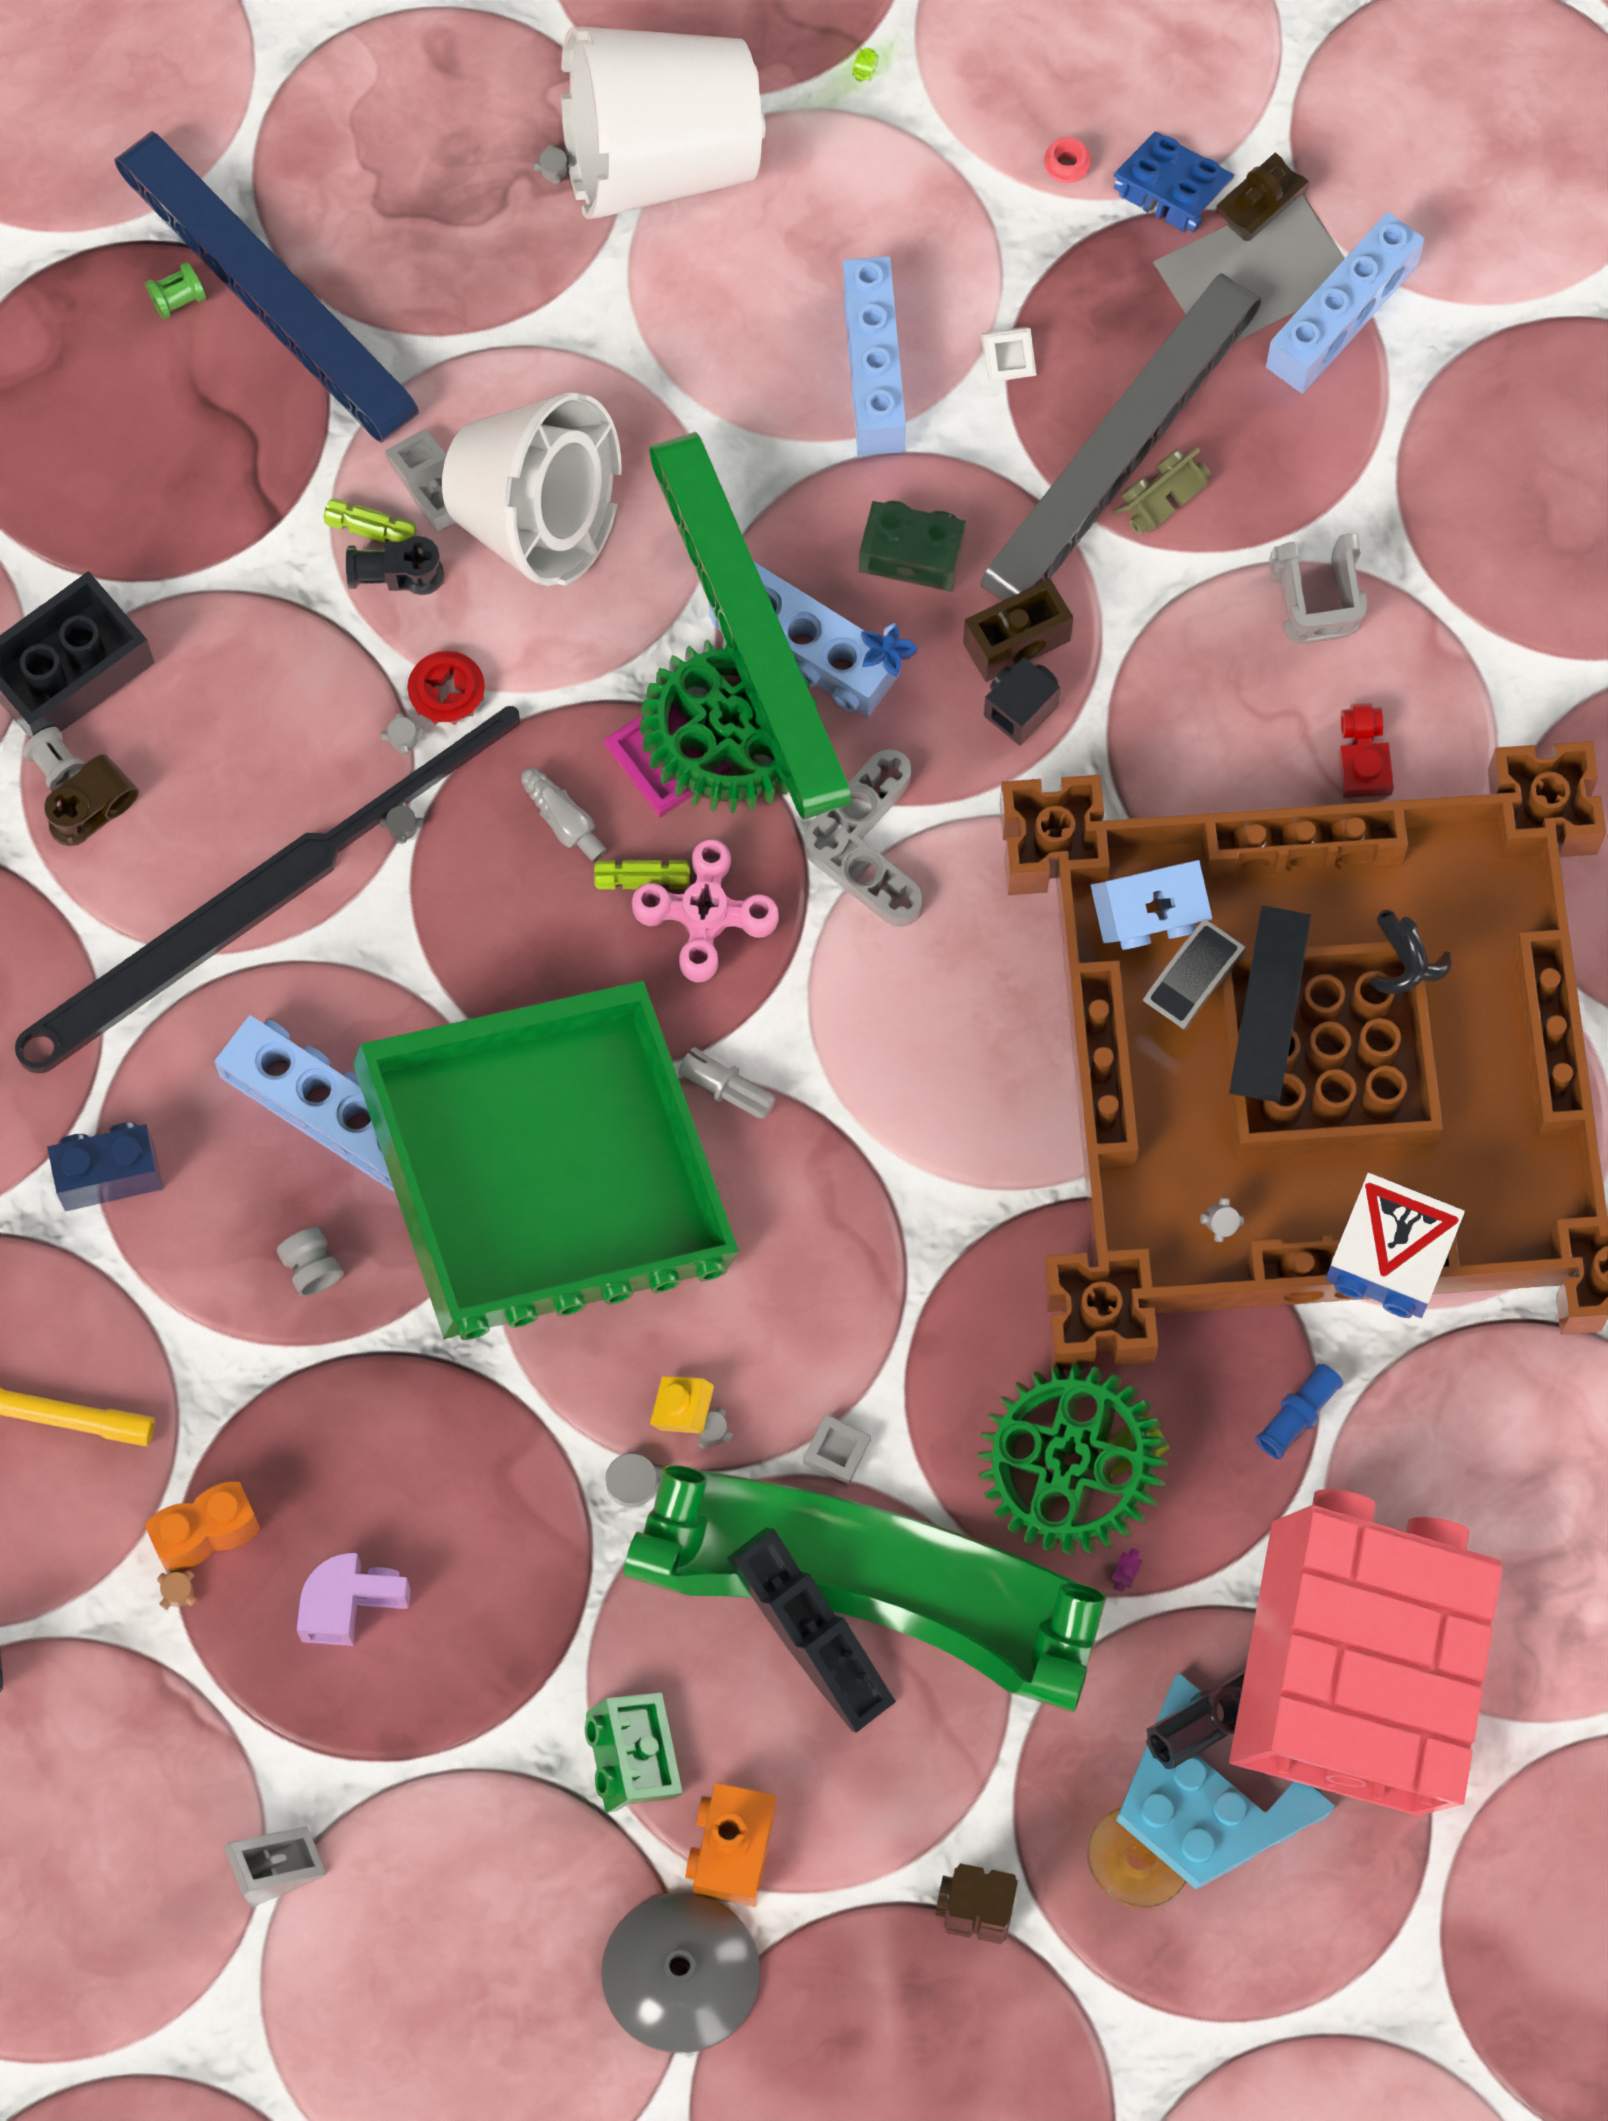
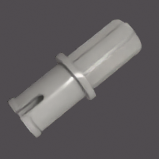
[678,1047,776,1118]

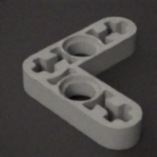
[804,749,923,927]

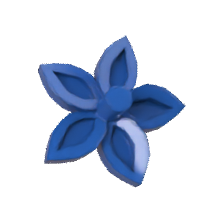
[861,623,918,677]

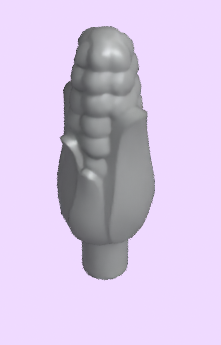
[521,768,607,863]

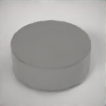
[605,1453,657,1508]

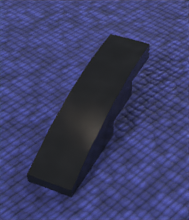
[1229,905,1311,1103]
[727,1527,896,1733]

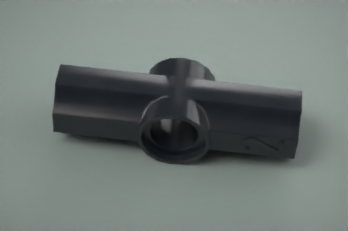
[1146,1669,1246,1769]

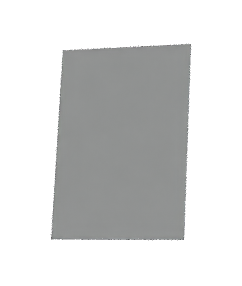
[1153,194,1344,342]

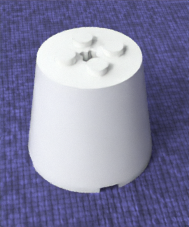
[561,26,766,219]

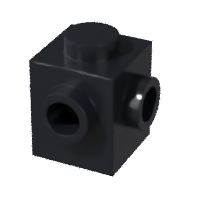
[984,657,1061,746]

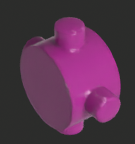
[1111,1548,1143,1592]

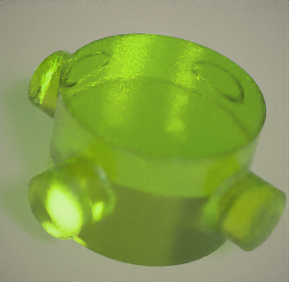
[852,48,879,82]

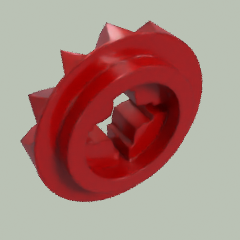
[407,651,485,725]

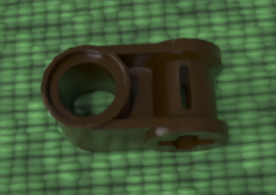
[44,754,140,846]

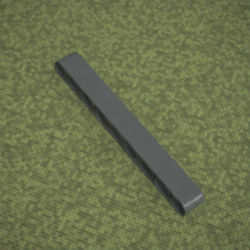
[980,273,1262,601]

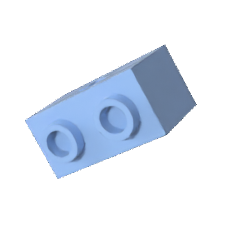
[1090,860,1212,950]

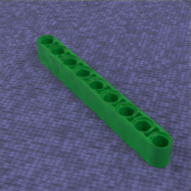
[649,432,851,820]

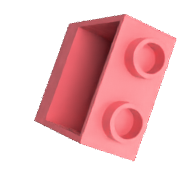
[1229,1489,1503,1816]

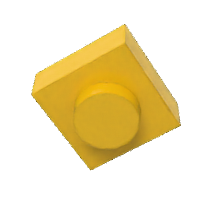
[650,1376,714,1434]

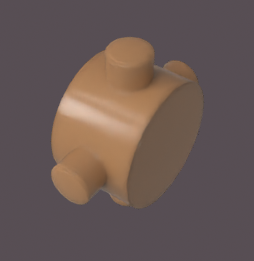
[157,1569,197,1610]

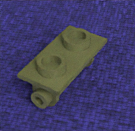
[1113,447,1211,535]

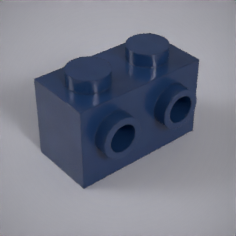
[47,1122,163,1212]

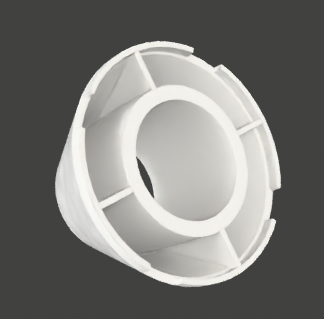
[442,393,621,586]

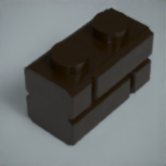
[935,1863,1018,1944]

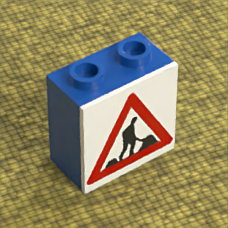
[1326,1173,1465,1319]

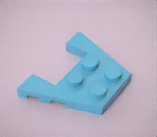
[1116,1673,1335,1890]

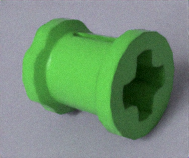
[144,262,206,320]

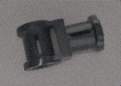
[346,536,445,595]

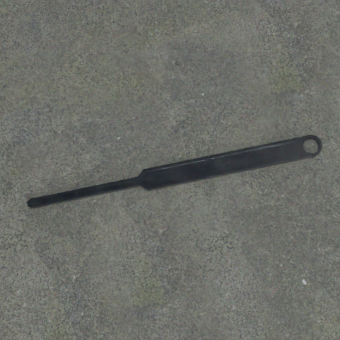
[15,706,520,1073]

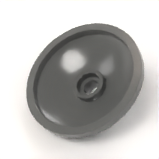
[601,1893,760,2054]

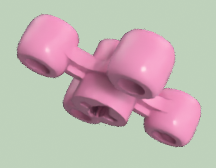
[632,838,779,983]

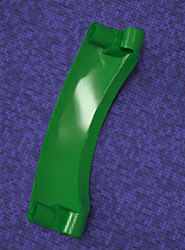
[623,1465,1106,1712]

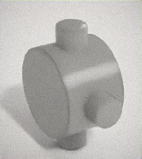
[533,145,574,184]
[381,713,424,755]
[1200,1197,1244,1242]
[697,1408,733,1450]

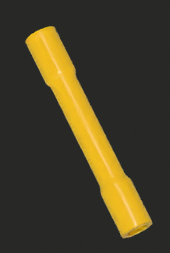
[0,1387,155,1447]

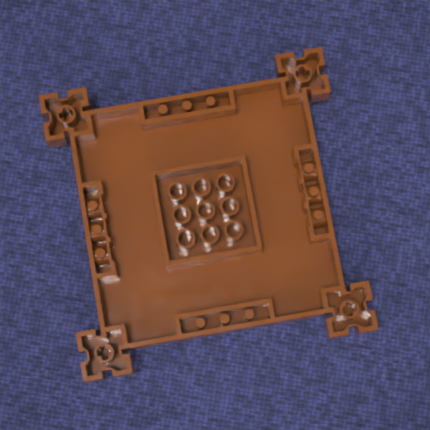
[999,741,1608,1370]

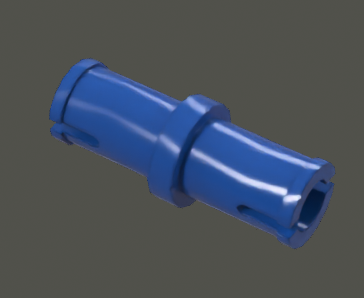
[1255,1363,1344,1459]

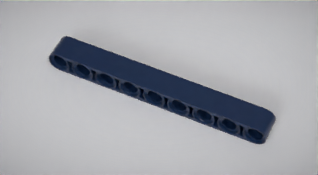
[114,131,419,443]

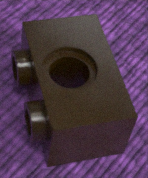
[963,578,1073,682]

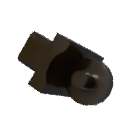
[1216,152,1309,241]

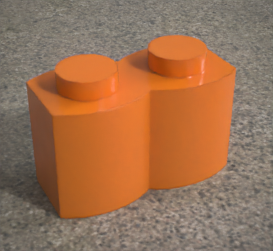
[145,1482,261,1572]

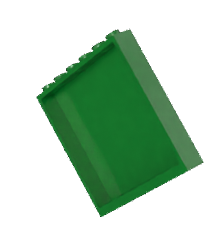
[353,981,739,1340]

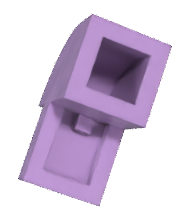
[297,1553,411,1646]

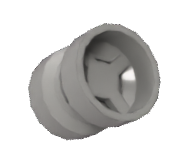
[276,1227,344,1297]

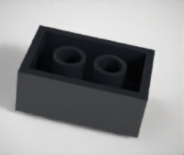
[0,571,154,739]

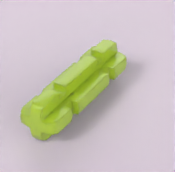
[323,498,417,543]
[594,860,690,889]

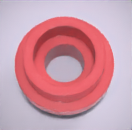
[1044,137,1091,183]

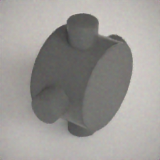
[380,802,423,844]

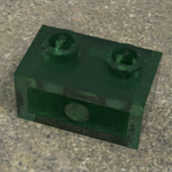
[859,501,966,592]

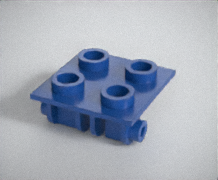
[1113,131,1235,233]

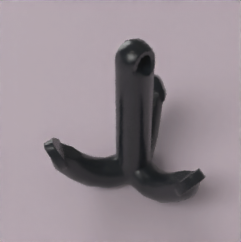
[1368,910,1452,994]

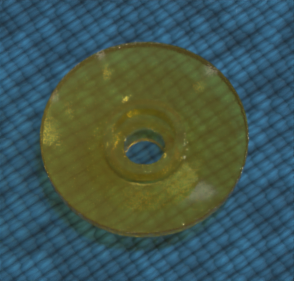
[1087,1807,1187,1908]

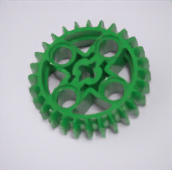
[640,639,817,814]
[977,1364,1169,1555]

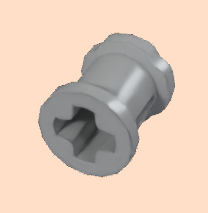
[22,727,85,791]

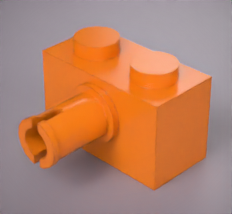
[685,1782,777,1907]

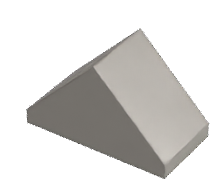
[224,1826,326,1908]

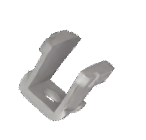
[1269,533,1367,644]

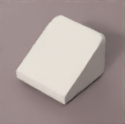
[980,327,1036,382]

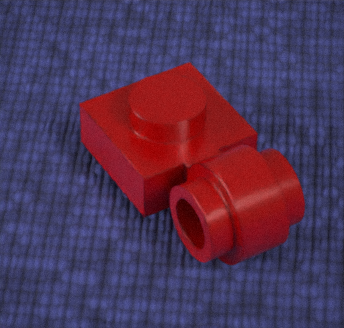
[1339,703,1394,798]

